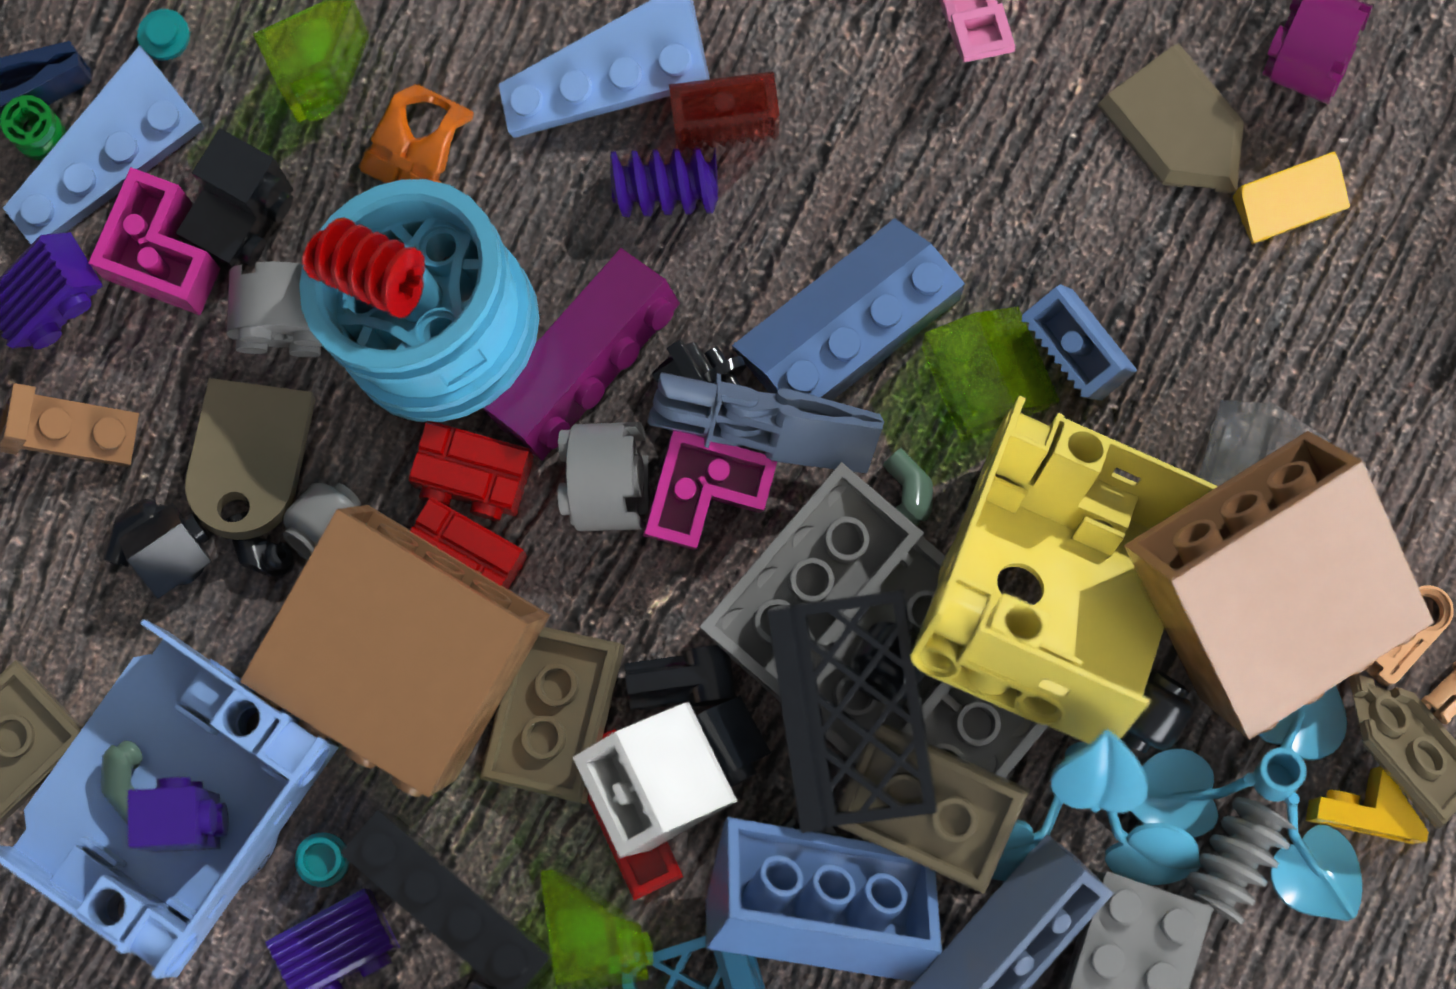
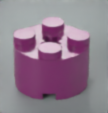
[1262,0,1373,105]

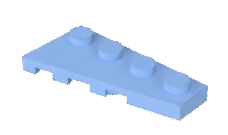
[498,0,711,138]
[3,45,205,244]

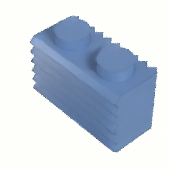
[1022,284,1137,401]

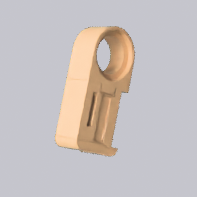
[1365,585,1454,686]

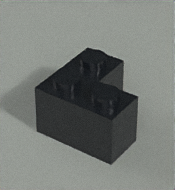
[176,128,294,273]

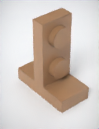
[0,383,139,467]

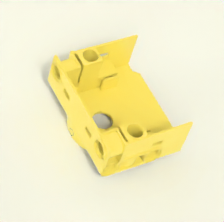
[911,395,1217,744]

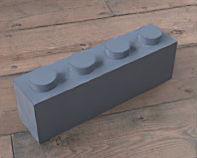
[910,834,1113,989]

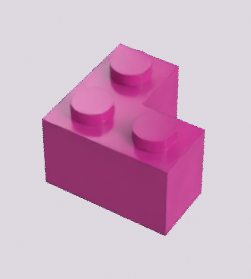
[88,167,221,315]
[643,430,777,550]

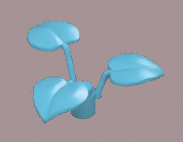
[1130,685,1362,921]
[991,729,1202,885]

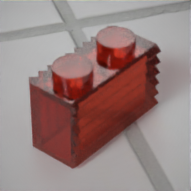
[669,71,780,152]

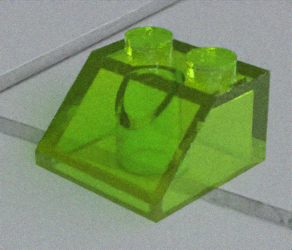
[253,0,370,123]
[921,306,1060,442]
[540,869,653,989]

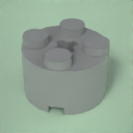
[226,262,323,358]
[558,422,650,531]

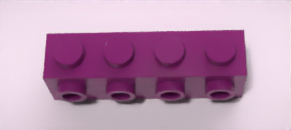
[483,248,680,460]

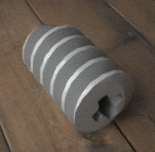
[1187,797,1296,925]

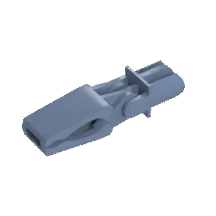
[647,372,884,474]

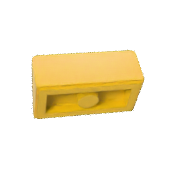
[1232,151,1350,244]

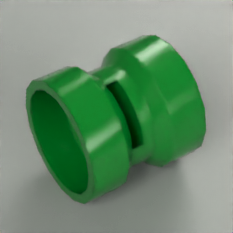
[0,95,66,161]

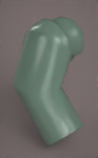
[882,448,933,526]
[100,741,143,825]

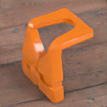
[359,84,474,184]

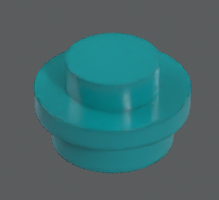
[137,9,190,60]
[295,832,350,888]

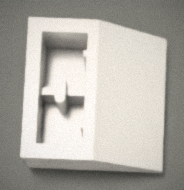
[573,703,737,857]

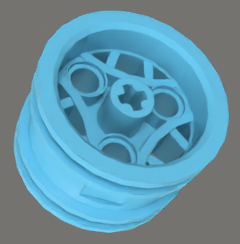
[299,179,540,422]

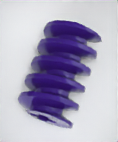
[610,147,718,218]

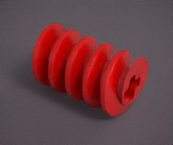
[302,217,425,318]

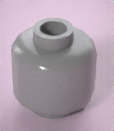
[283,483,361,560]

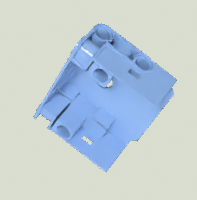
[0,619,339,979]

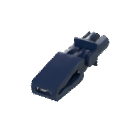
[0,41,92,117]

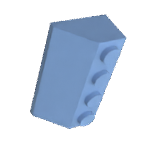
[732,218,965,401]
[706,817,942,982]

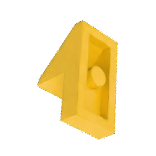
[1305,766,1429,844]

